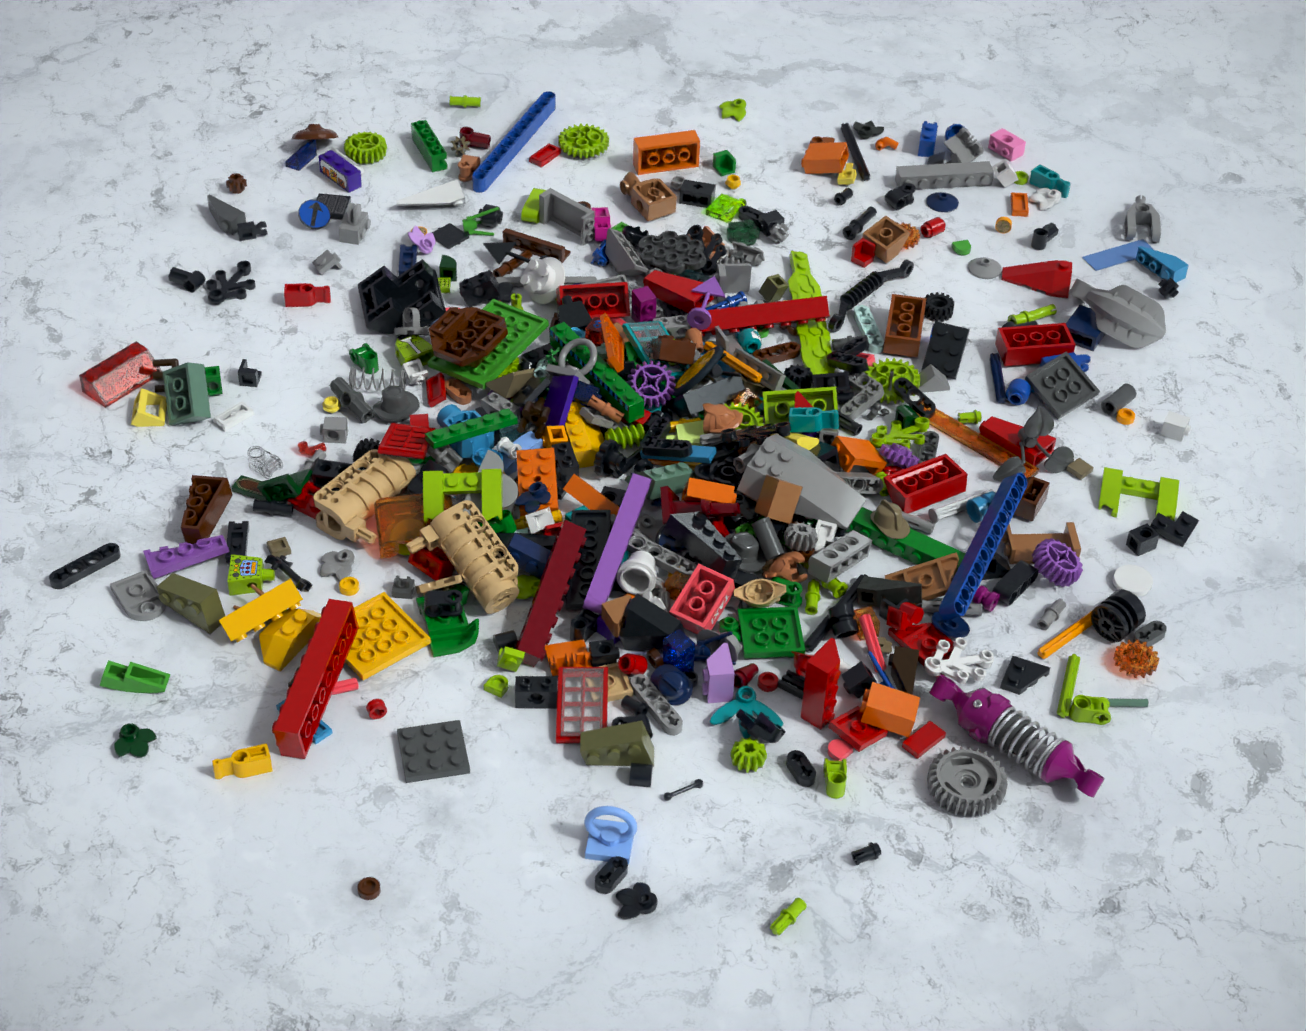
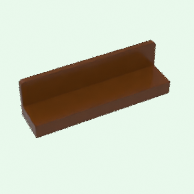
[503,228,570,263]

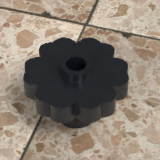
[594,439,627,477]

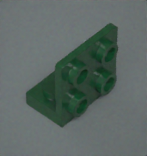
[257,469,312,502]

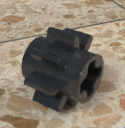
[1158,278,1179,299]

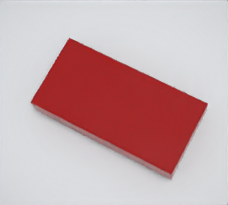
[529,143,561,167]
[426,372,446,408]
[902,721,946,759]

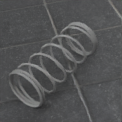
[349,367,406,391]

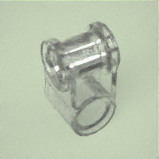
[247,446,283,479]

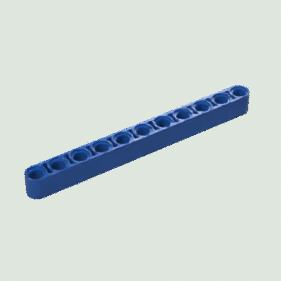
[472,91,556,193]
[939,472,1028,621]

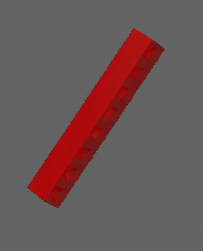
[691,296,830,337]

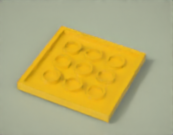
[345,592,431,681]

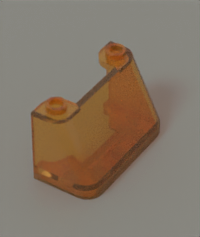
[374,494,453,559]

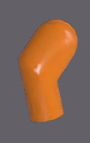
[875,137,899,150]

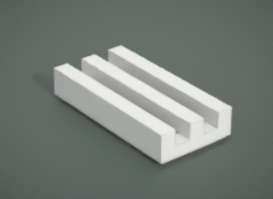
[213,402,254,432]

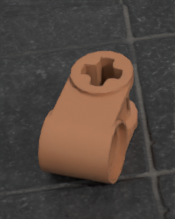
[458,155,480,182]

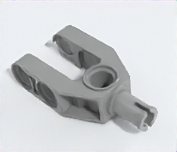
[1124,195,1161,243]

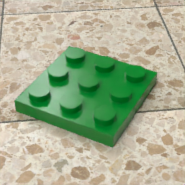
[737,606,805,659]

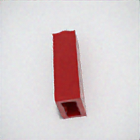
[643,270,714,313]
[979,416,1056,469]

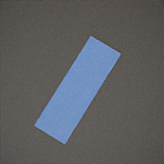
[1082,239,1154,271]

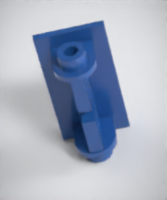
[590,239,609,266]

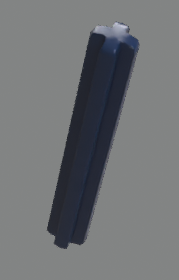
[989,353,1007,404]

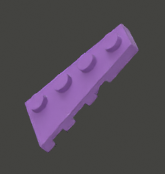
[143,535,229,579]

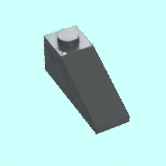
[207,194,246,235]

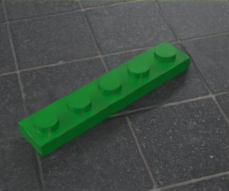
[425,408,518,449]

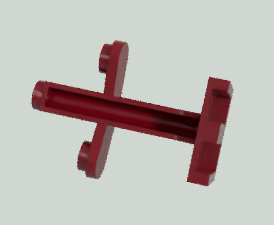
[660,486,740,525]

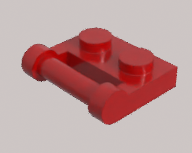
[287,481,326,520]

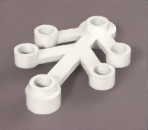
[924,637,994,684]

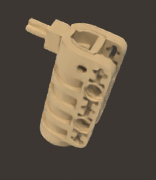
[314,449,416,544]
[406,500,519,614]

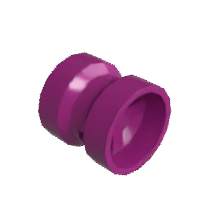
[972,585,1000,612]

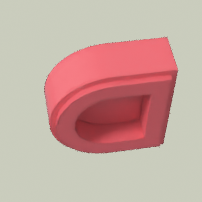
[827,739,854,761]

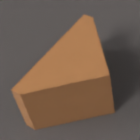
[601,595,631,638]

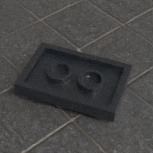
[921,321,970,380]

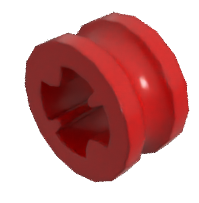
[366,699,387,719]

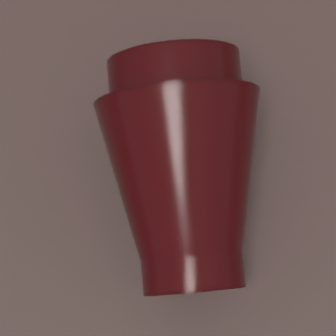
[734,663,759,689]

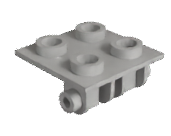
[944,127,984,163]

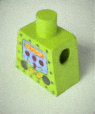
[227,555,275,596]

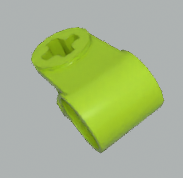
[1069,695,1111,725]
[823,758,847,799]

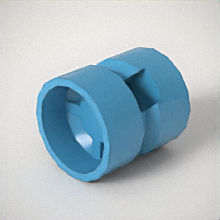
[966,491,996,523]

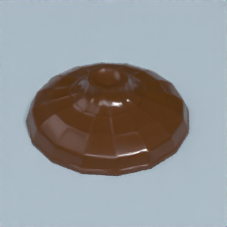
[292,124,339,140]

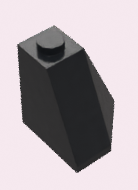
[619,594,686,650]

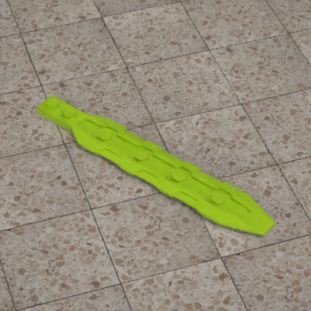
[788,251,836,375]

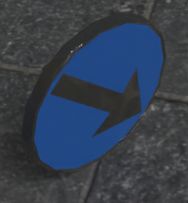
[298,200,331,230]

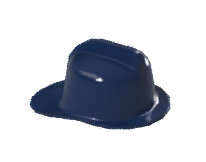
[650,664,693,706]

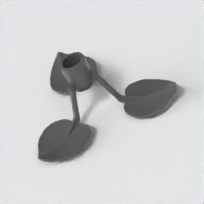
[992,406,1074,482]

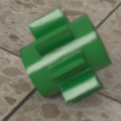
[544,347,568,366]

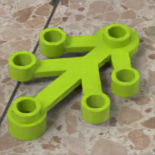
[869,417,930,449]

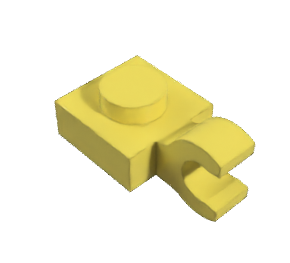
[837,163,857,185]

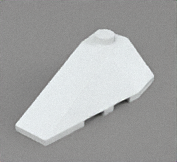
[396,179,465,206]

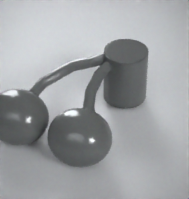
[867,402,890,420]

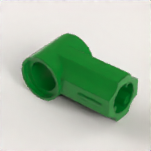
[478,510,517,533]

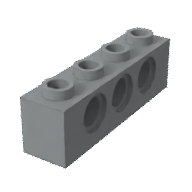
[808,530,872,583]

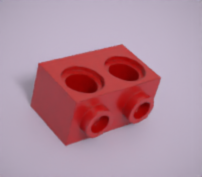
[408,547,454,581]

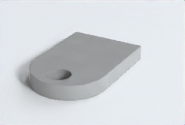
[110,570,166,621]

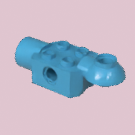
[437,404,503,468]

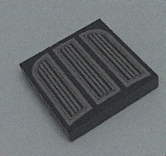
[312,193,351,220]

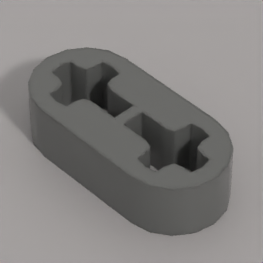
[1133,621,1167,649]

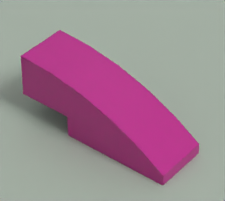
[591,207,612,241]

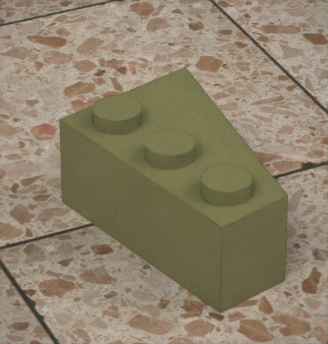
[156,573,225,634]
[580,721,654,767]

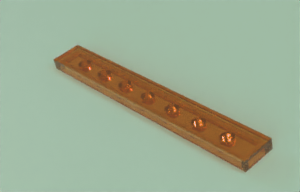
[913,402,1039,478]

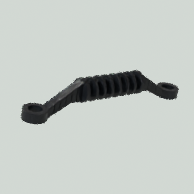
[828,259,914,332]

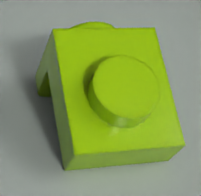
[497,647,525,672]

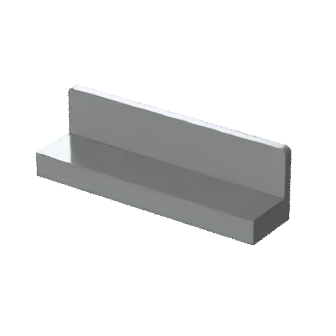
[733,348,787,391]

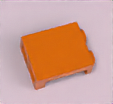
[831,436,887,476]

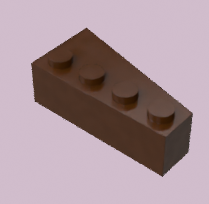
[181,475,233,544]

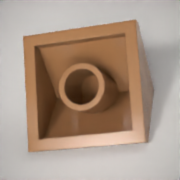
[754,475,803,524]

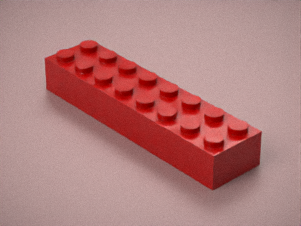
[272,599,359,759]

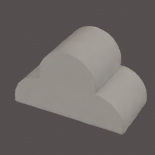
[463,450,518,522]

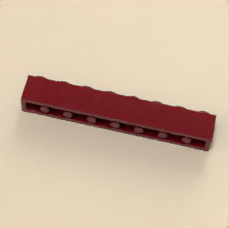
[515,520,587,667]

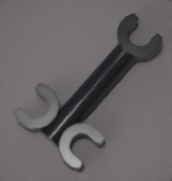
[264,555,312,592]

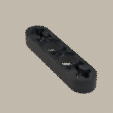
[49,543,121,590]

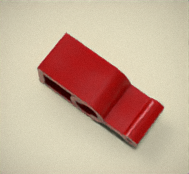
[284,283,331,307]

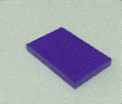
[544,375,579,429]

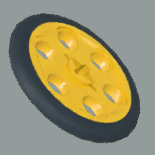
[673,346,724,397]

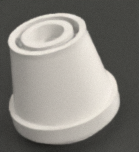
[617,551,657,596]

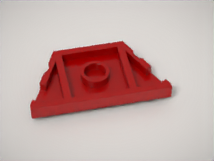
[888,622,954,677]

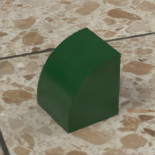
[439,255,457,282]
[895,405,920,429]

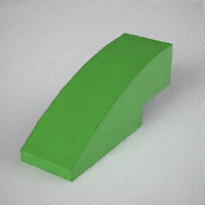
[100,660,171,693]

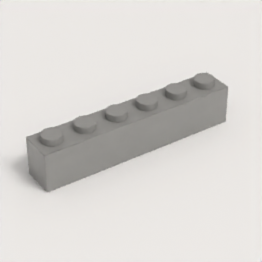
[895,161,994,190]

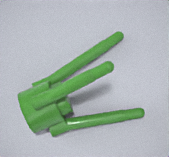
[462,207,499,236]

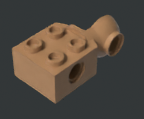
[620,172,677,221]

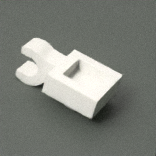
[815,520,837,554]

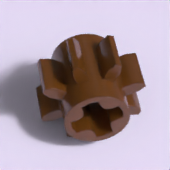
[226,173,247,194]

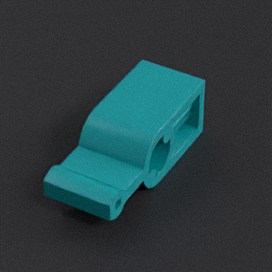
[1029,164,1071,198]
[789,407,839,432]

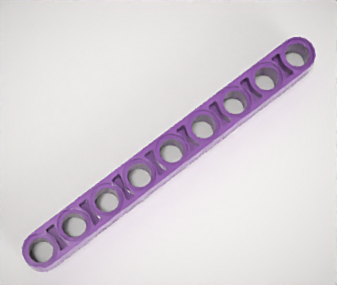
[583,473,652,614]

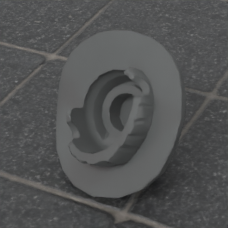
[373,385,420,422]
[724,532,766,572]

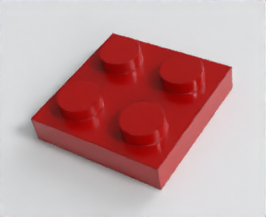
[828,706,888,752]

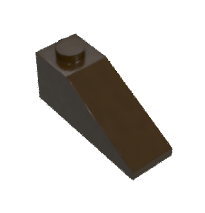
[888,646,919,695]

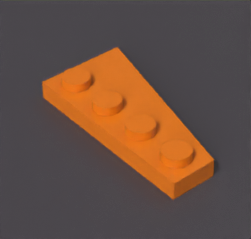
[600,313,624,373]

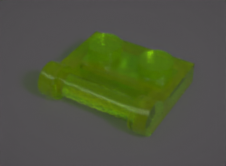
[706,193,747,223]

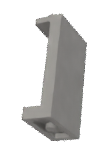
[539,188,595,245]

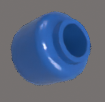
[1005,379,1031,405]

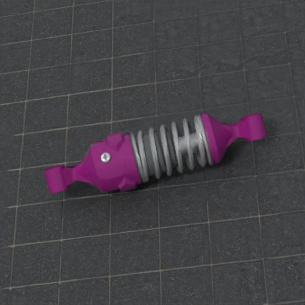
[929,674,1105,798]

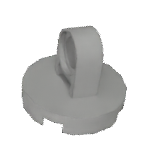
[394,307,429,336]

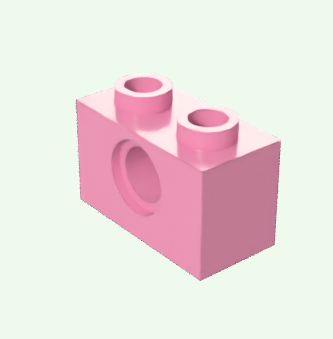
[988,128,1026,161]

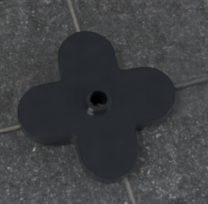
[694,456,744,491]

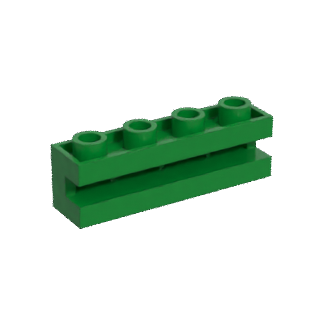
[411,120,447,172]

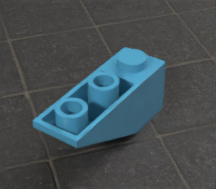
[1136,246,1189,283]

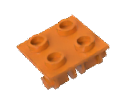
[544,639,592,676]

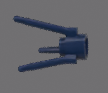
[689,631,736,665]

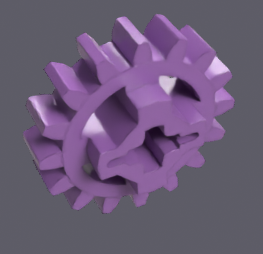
[879,443,919,469]

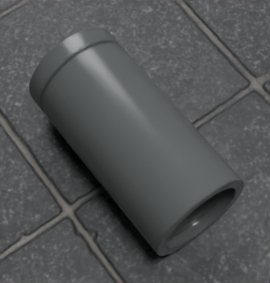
[1101,383,1137,416]
[751,517,784,561]

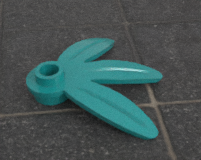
[710,686,783,739]

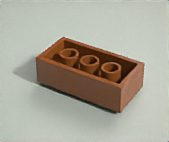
[883,294,926,357]

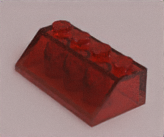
[79,341,162,408]

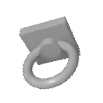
[545,338,597,391]

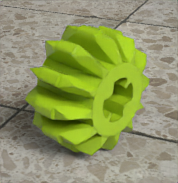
[730,737,767,773]

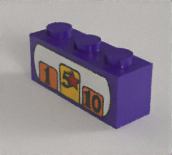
[319,150,362,193]

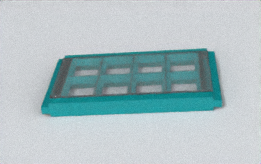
[622,321,689,378]

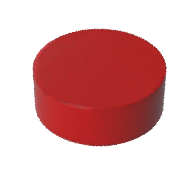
[757,672,778,692]

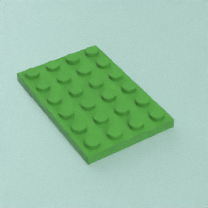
[427,299,549,390]

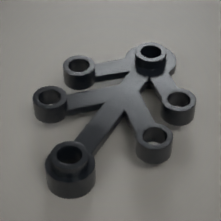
[687,225,727,276]
[206,261,256,304]
[720,422,791,447]

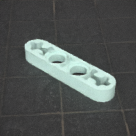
[854,305,884,354]

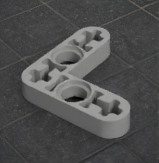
[840,370,884,420]

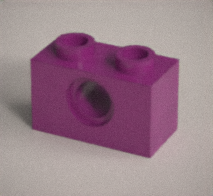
[631,286,657,323]

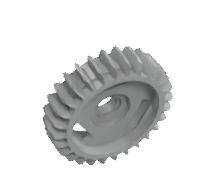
[927,746,1008,817]

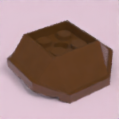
[429,307,508,368]

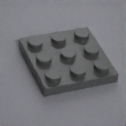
[1025,352,1100,419]
[397,720,470,783]

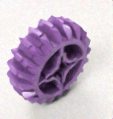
[626,360,676,409]
[1032,538,1083,587]

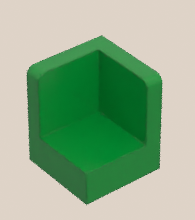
[713,150,736,176]

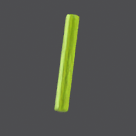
[1057,654,1081,718]

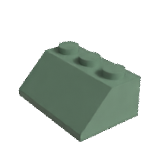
[163,362,211,425]
[625,462,694,500]

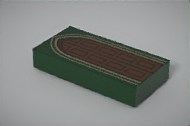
[232,475,267,501]

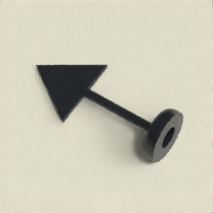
[483,242,549,264]

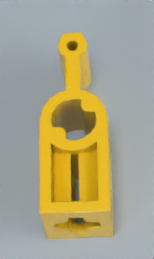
[212,743,273,779]

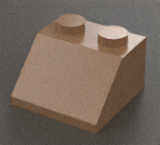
[863,216,910,263]

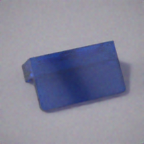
[285,139,317,171]

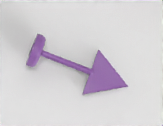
[687,276,725,330]

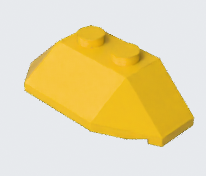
[259,609,321,672]

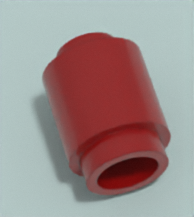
[920,217,946,238]
[618,653,647,675]

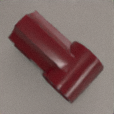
[459,127,491,149]

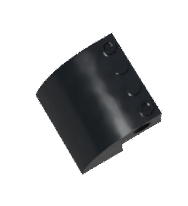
[357,259,446,334]

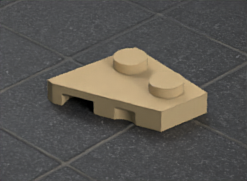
[415,574,463,596]

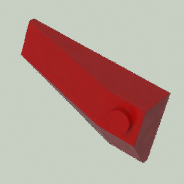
[1001,260,1072,298]

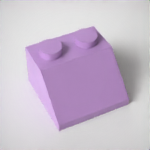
[702,643,735,703]

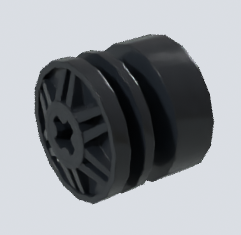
[1091,589,1146,643]

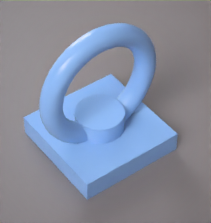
[584,806,637,864]

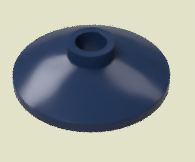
[926,192,959,212]
[931,611,970,638]

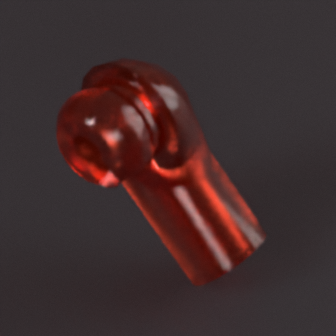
[297,441,326,456]

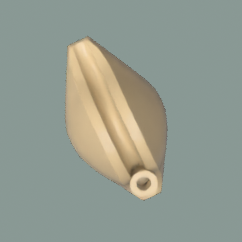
[734,579,786,608]

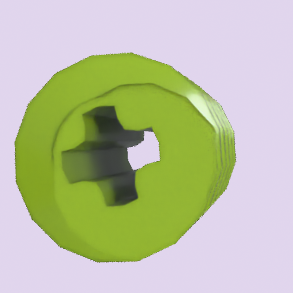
[605,423,645,449]

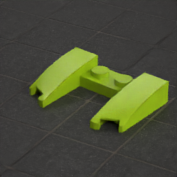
[1098,467,1179,521]
[423,469,503,526]

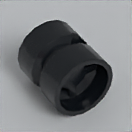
[827,603,860,639]

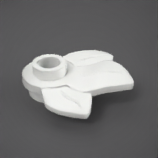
[1029,188,1061,210]

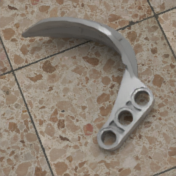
[1068,278,1166,348]

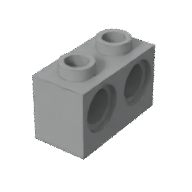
[653,315,691,339]

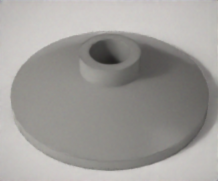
[968,257,1002,279]

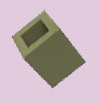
[759,274,789,303]

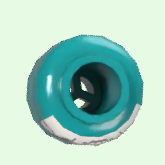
[737,328,763,354]

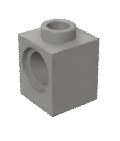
[320,417,348,444]

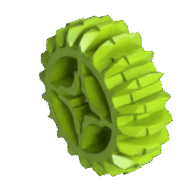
[344,131,387,165]

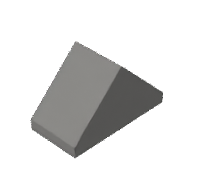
[919,364,950,393]

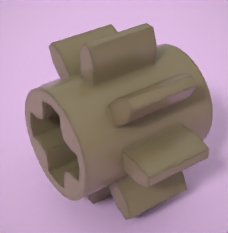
[451,136,470,156]

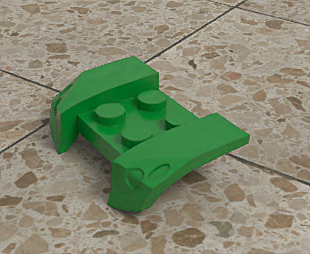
[416,584,479,657]

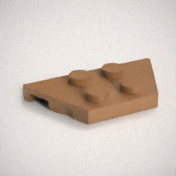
[884,552,959,605]

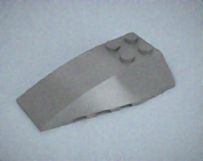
[737,434,866,530]

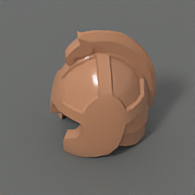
[703,403,743,434]
[762,551,808,583]

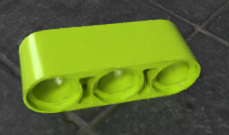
[521,188,546,223]

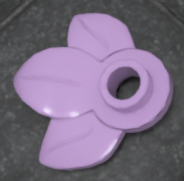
[408,226,436,254]

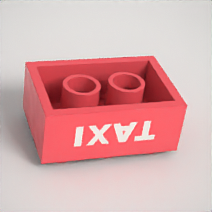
[669,564,735,635]

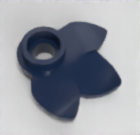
[515,482,551,514]

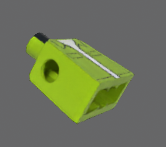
[395,335,434,366]

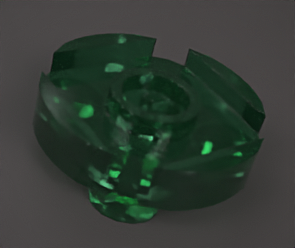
[727,220,760,246]

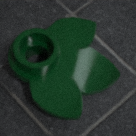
[114,723,157,758]

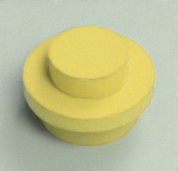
[322,396,341,413]

